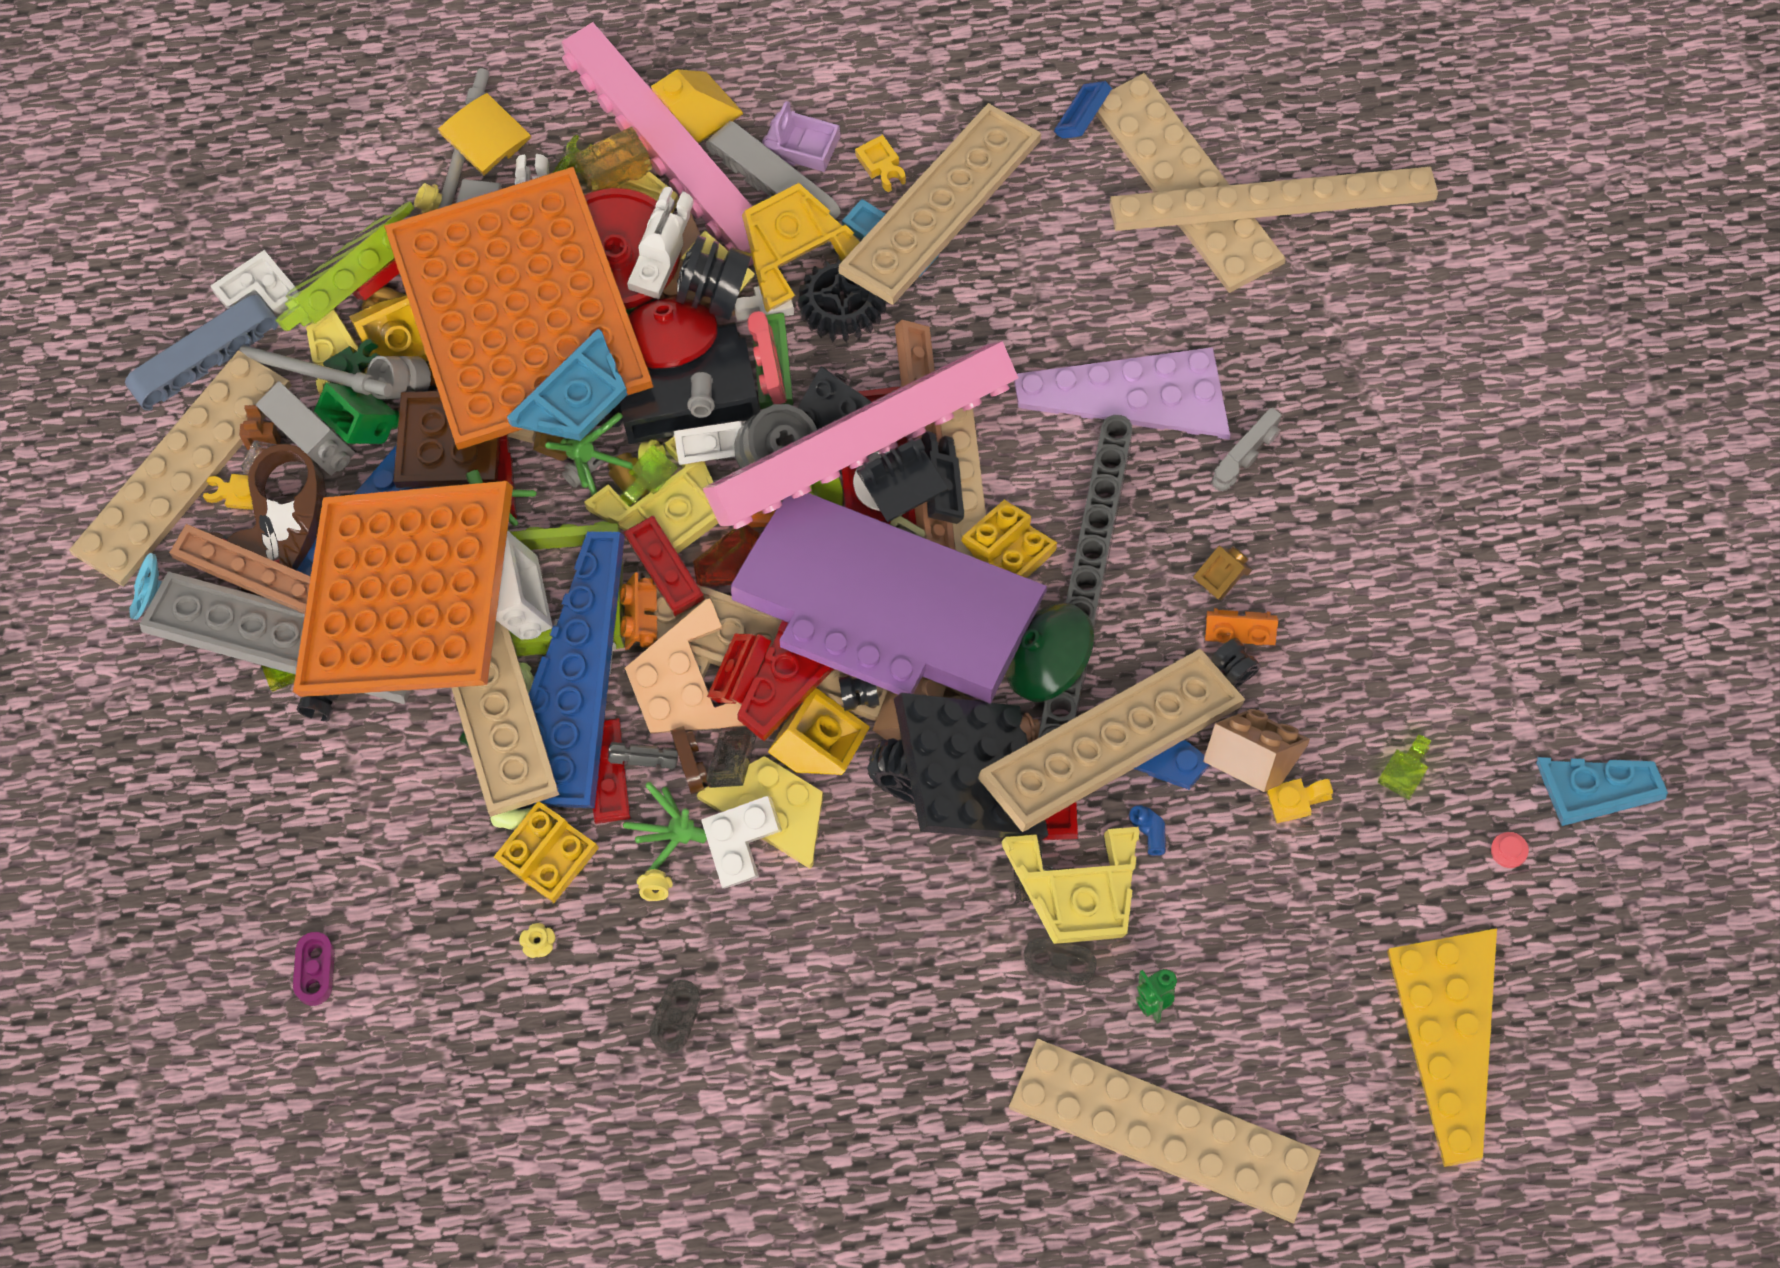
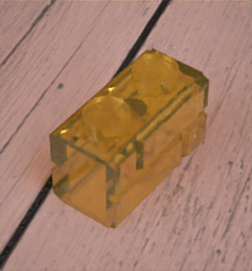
[574,126,652,192]

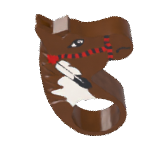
[209,444,327,598]

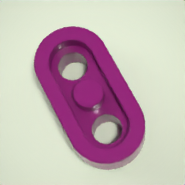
[293,932,335,1006]

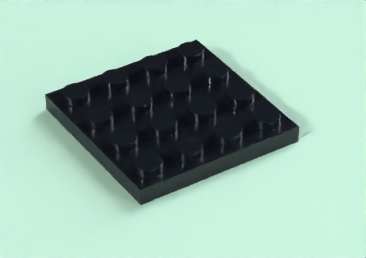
[894,693,1049,841]

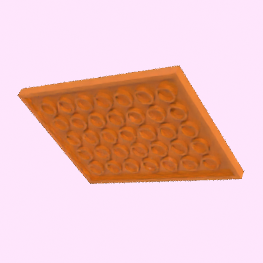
[384,167,653,450]

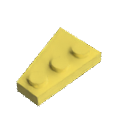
[306,309,368,395]

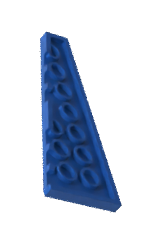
[526,532,625,808]

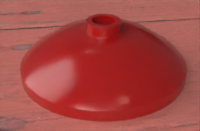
[628,297,718,368]

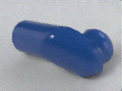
[1129,805,1166,855]

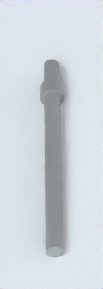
[437,68,490,209]
[239,345,393,397]

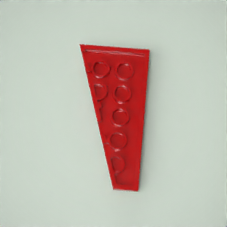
[737,620,834,741]

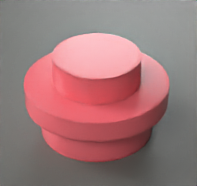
[1491,832,1529,868]

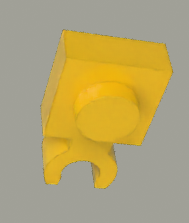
[855,134,906,192]
[203,474,253,510]

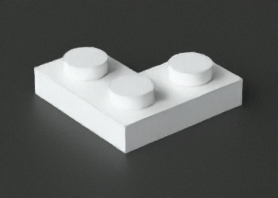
[211,250,295,317]
[701,796,782,888]

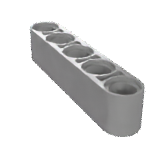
[706,121,841,219]

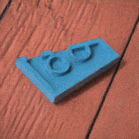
[1536,757,1668,826]

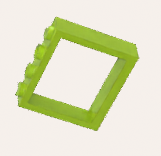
[507,521,625,656]

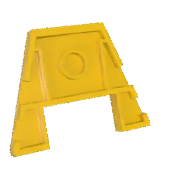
[742,183,860,312]

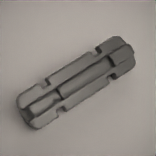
[608,742,678,769]

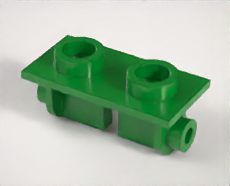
[1136,969,1177,1023]

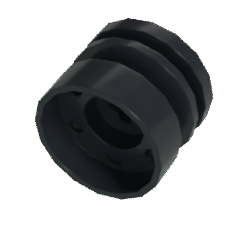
[676,235,752,320]

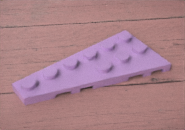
[1014,347,1230,440]

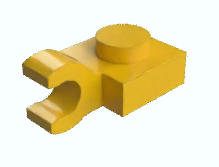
[1266,778,1333,824]

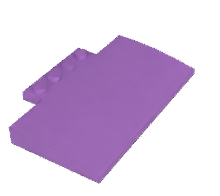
[731,493,1047,704]

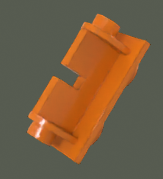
[620,572,657,650]
[1205,608,1278,645]

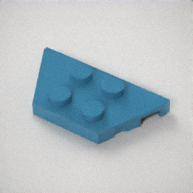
[507,329,628,441]

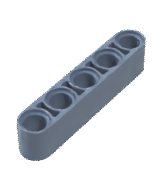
[125,295,279,411]

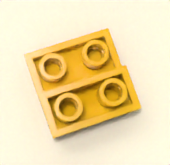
[438,93,532,176]
[961,499,1057,578]
[494,801,599,903]

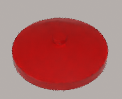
[584,188,681,309]

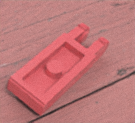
[747,311,787,404]

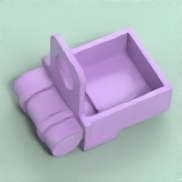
[762,101,841,172]

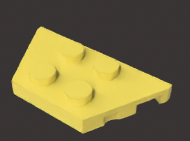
[697,756,824,869]

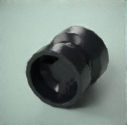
[1211,638,1261,688]
[838,676,880,712]
[296,694,339,722]

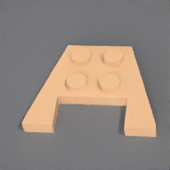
[625,598,746,734]

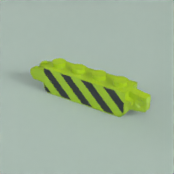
[275,201,415,331]

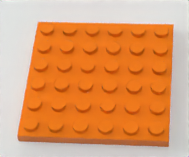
[293,481,513,697]

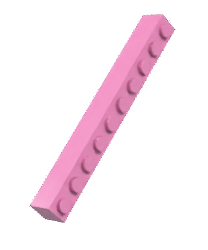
[562,22,754,267]
[703,341,1018,529]

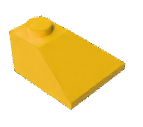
[651,69,743,144]
[349,296,428,362]
[768,688,870,775]

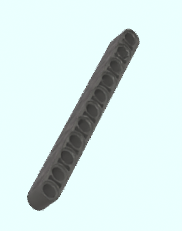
[1038,415,1132,738]

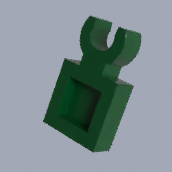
[323,339,380,386]

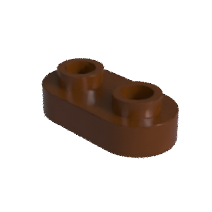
[670,726,709,795]

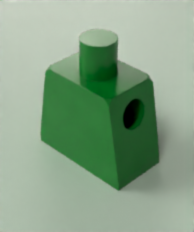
[314,382,399,444]

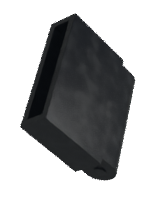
[620,322,760,444]

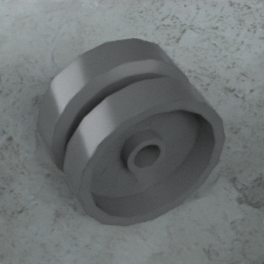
[734,404,817,469]

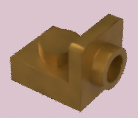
[1193,545,1252,600]

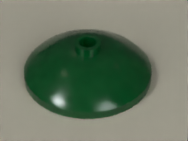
[1006,603,1094,702]

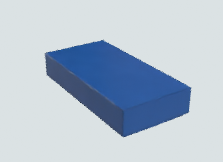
[1054,81,1112,139]

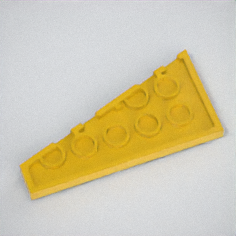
[1387,928,1497,1167]

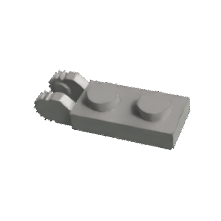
[1211,408,1282,492]

